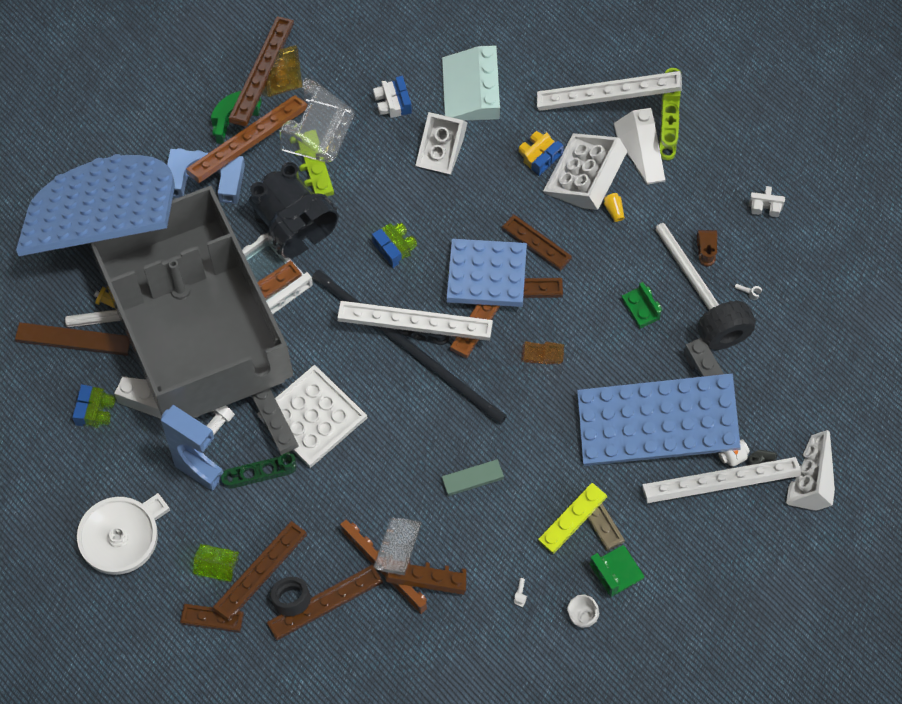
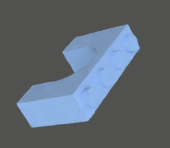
[167,148,245,204]

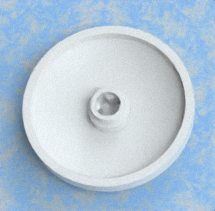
[77,497,158,575]

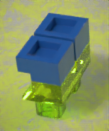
[372,222,417,268]
[72,384,115,428]

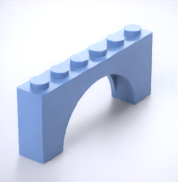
[161,405,223,491]

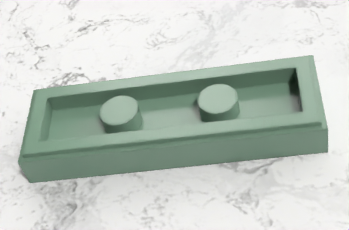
[442,459,504,496]

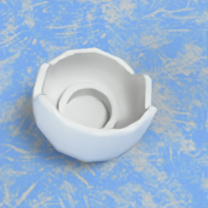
[567,594,599,628]

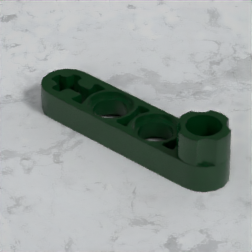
[221,452,297,489]

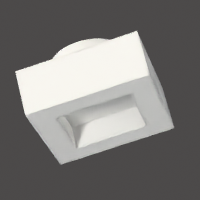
[143,493,170,521]

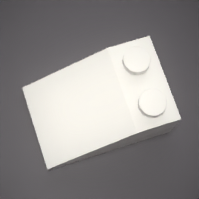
[416,112,467,174]

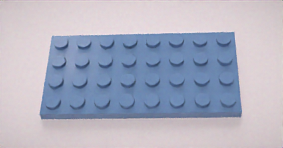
[577,373,741,466]

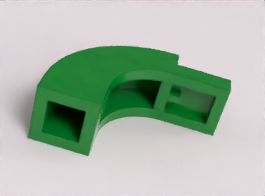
[211,91,262,144]

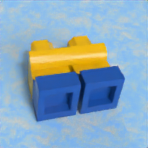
[519,131,563,176]

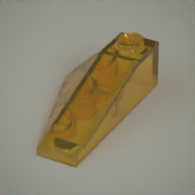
[266,45,303,97]

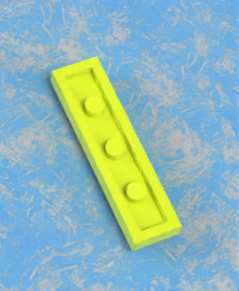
[538,483,607,554]

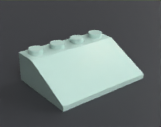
[442,46,500,121]

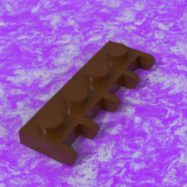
[386,556,466,595]

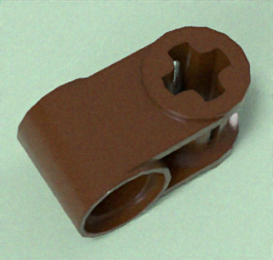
[697,230,717,267]

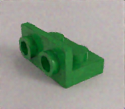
[621,282,662,329]

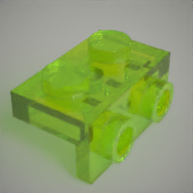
[193,544,239,582]

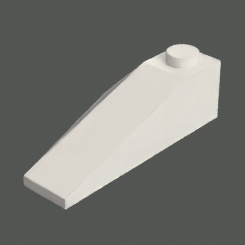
[614,108,665,184]
[786,430,835,511]

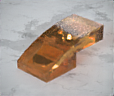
[522,341,564,364]

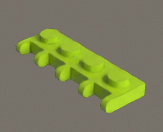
[290,130,334,196]

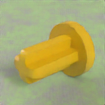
[94,287,115,308]

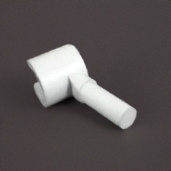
[735,284,762,300]
[514,578,527,607]

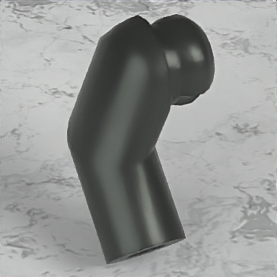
[748,450,777,465]

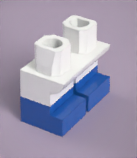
[373,75,412,118]

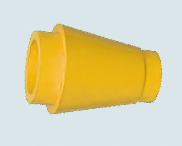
[604,193,625,222]

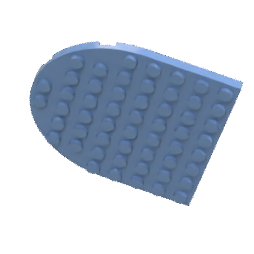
[16,154,175,256]

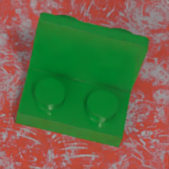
[590,545,644,597]

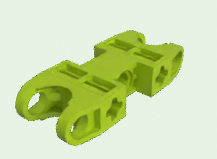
[659,68,681,160]

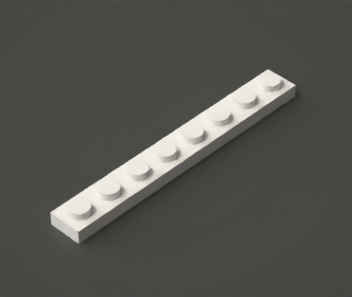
[537,71,682,111]
[338,301,493,341]
[643,457,801,503]

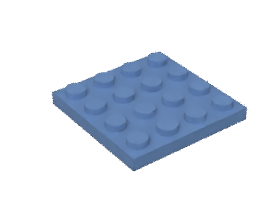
[447,239,527,307]

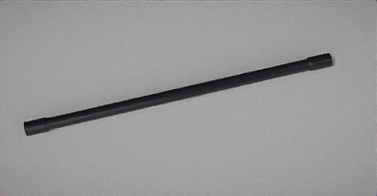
[312,269,507,424]

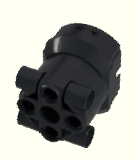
[249,162,339,259]

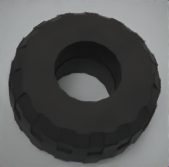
[697,301,756,350]

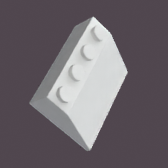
[543,133,627,210]

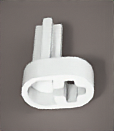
[207,406,235,434]

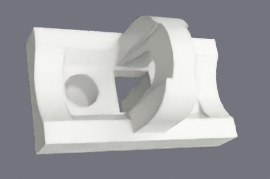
[749,186,785,217]

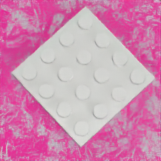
[257,365,367,468]

